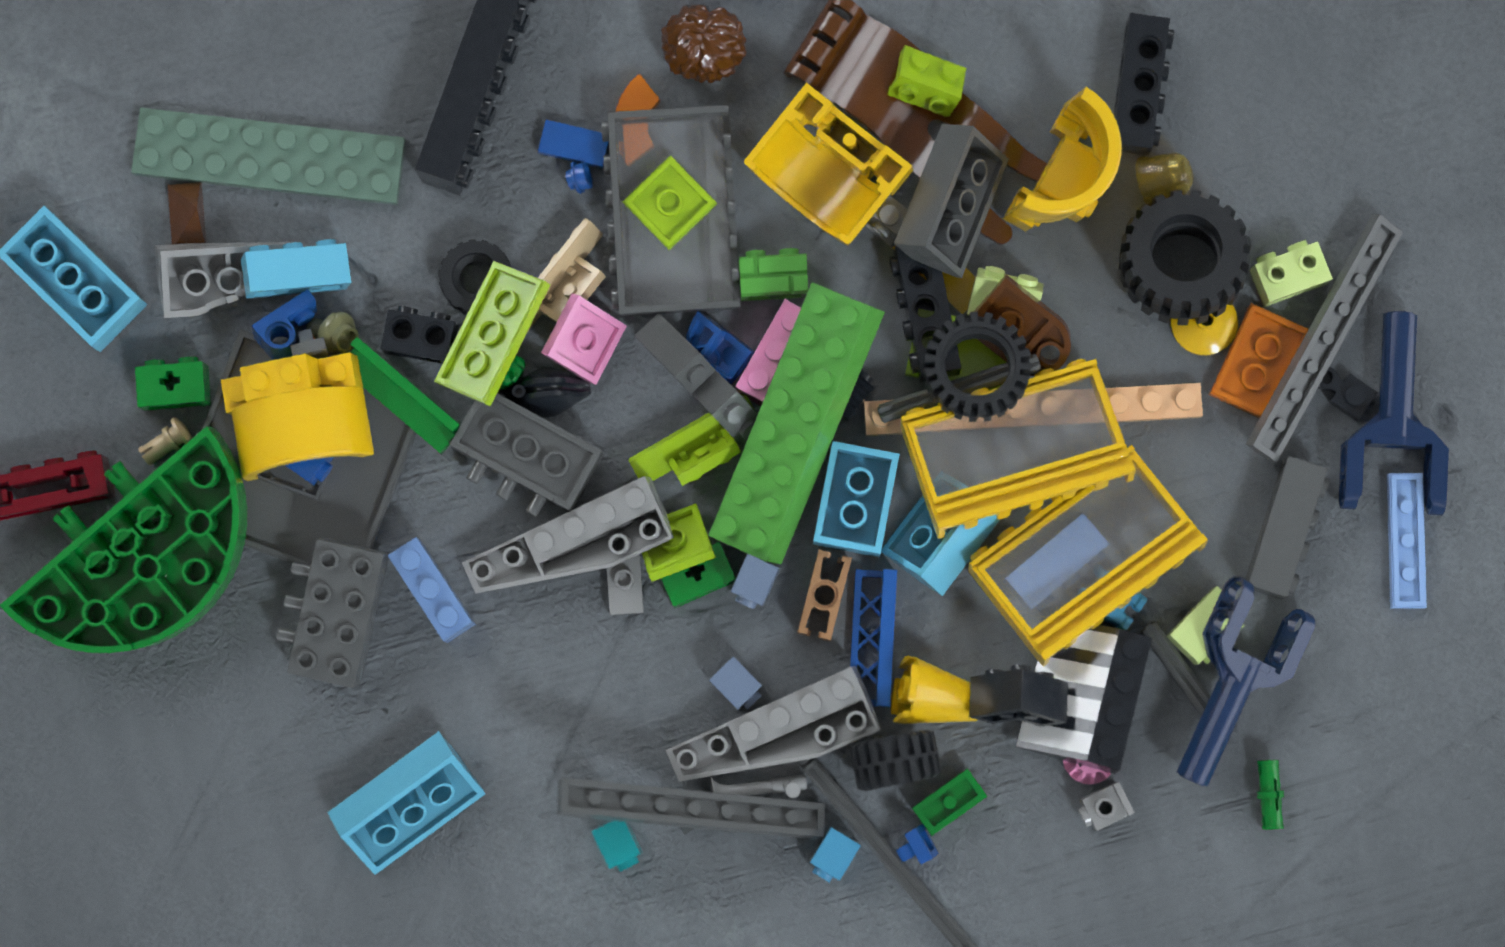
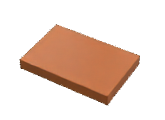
[1209,303,1309,418]

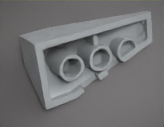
[155,242,292,318]

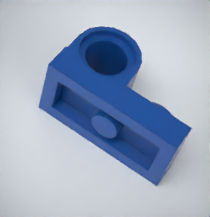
[251,289,317,360]

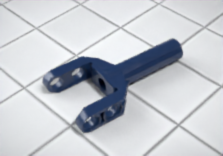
[1339,311,1449,516]
[1176,576,1315,787]

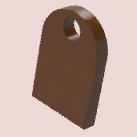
[974,274,1071,376]

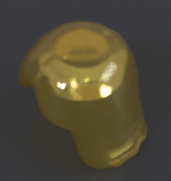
[1135,152,1194,206]

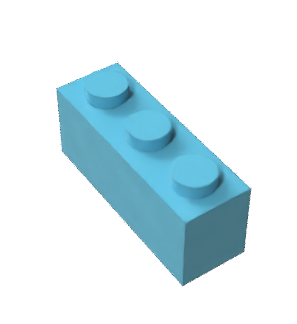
[241,239,351,299]

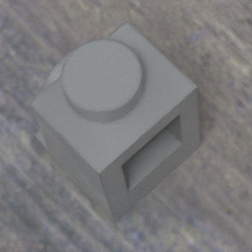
[865,195,908,247]
[1077,782,1135,831]

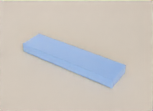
[1387,473,1427,609]

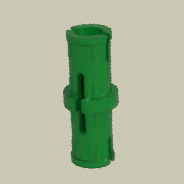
[1257,759,1284,830]

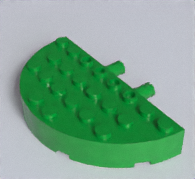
[0,426,247,653]

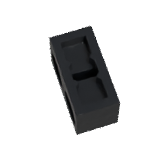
[380,306,458,364]

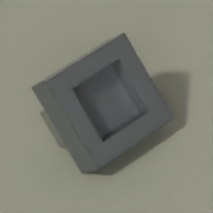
[290,329,329,359]

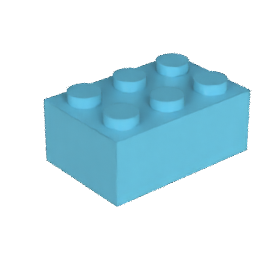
[813,441,900,557]

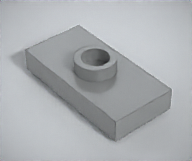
[607,554,644,616]

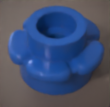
[566,161,593,194]

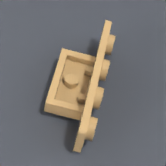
[528,218,606,331]

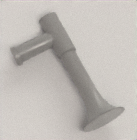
[710,774,807,798]

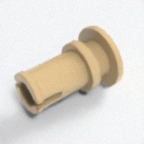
[138,417,192,466]

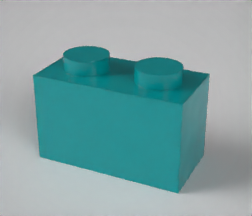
[591,820,643,872]

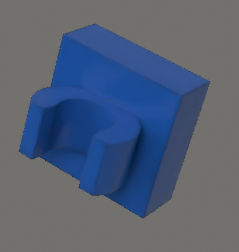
[896,824,939,865]

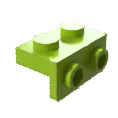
[888,45,966,117]

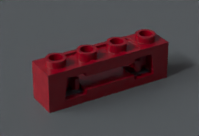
[0,450,116,521]

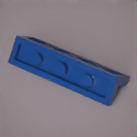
[850,569,897,708]

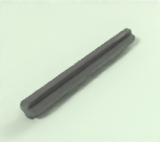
[878,354,1041,423]

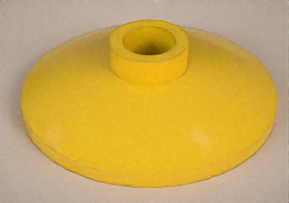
[1170,304,1238,356]

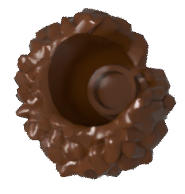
[661,5,746,83]

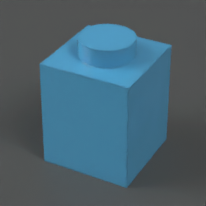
[810,827,861,883]

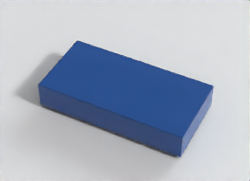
[538,119,609,169]

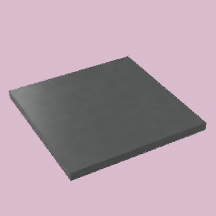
[201,329,430,564]

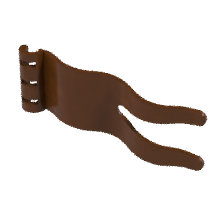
[783,0,1047,245]

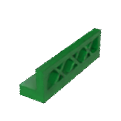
[350,337,460,455]

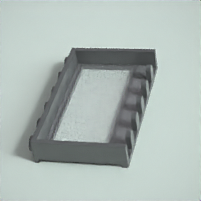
[602,105,741,317]

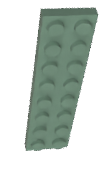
[131,108,406,205]

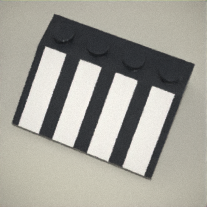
[1015,616,1152,774]

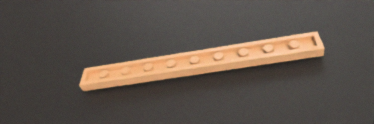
[864,383,1203,436]

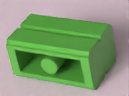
[739,248,808,301]

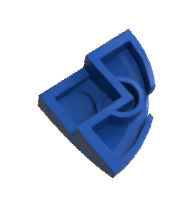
[686,311,755,385]

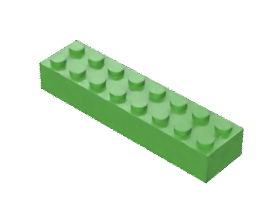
[708,282,885,564]

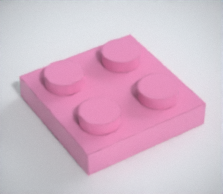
[541,293,627,385]

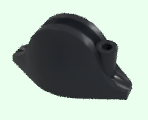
[503,368,591,417]

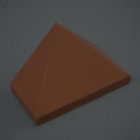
[167,182,206,244]

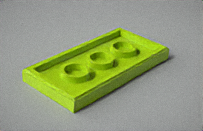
[434,261,550,406]

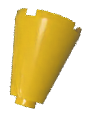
[890,655,978,724]

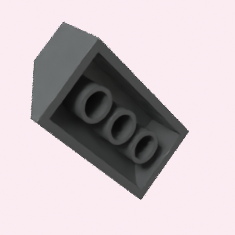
[894,124,1009,278]

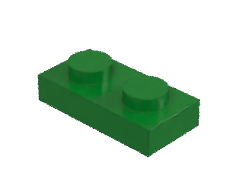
[912,768,988,836]

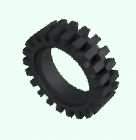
[923,312,1031,422]

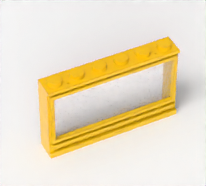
[900,359,1136,539]
[968,445,1208,667]

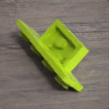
[628,393,754,486]

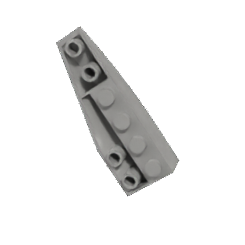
[462,476,674,594]
[665,666,880,782]

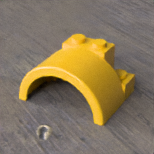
[744,83,913,245]
[1003,87,1122,232]
[221,352,374,481]

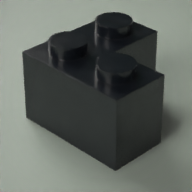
[969,665,1068,727]

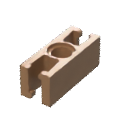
[797,549,852,642]

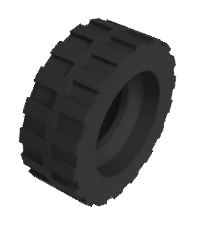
[438,239,512,314]

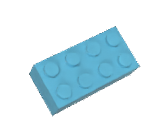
[0,206,148,352]

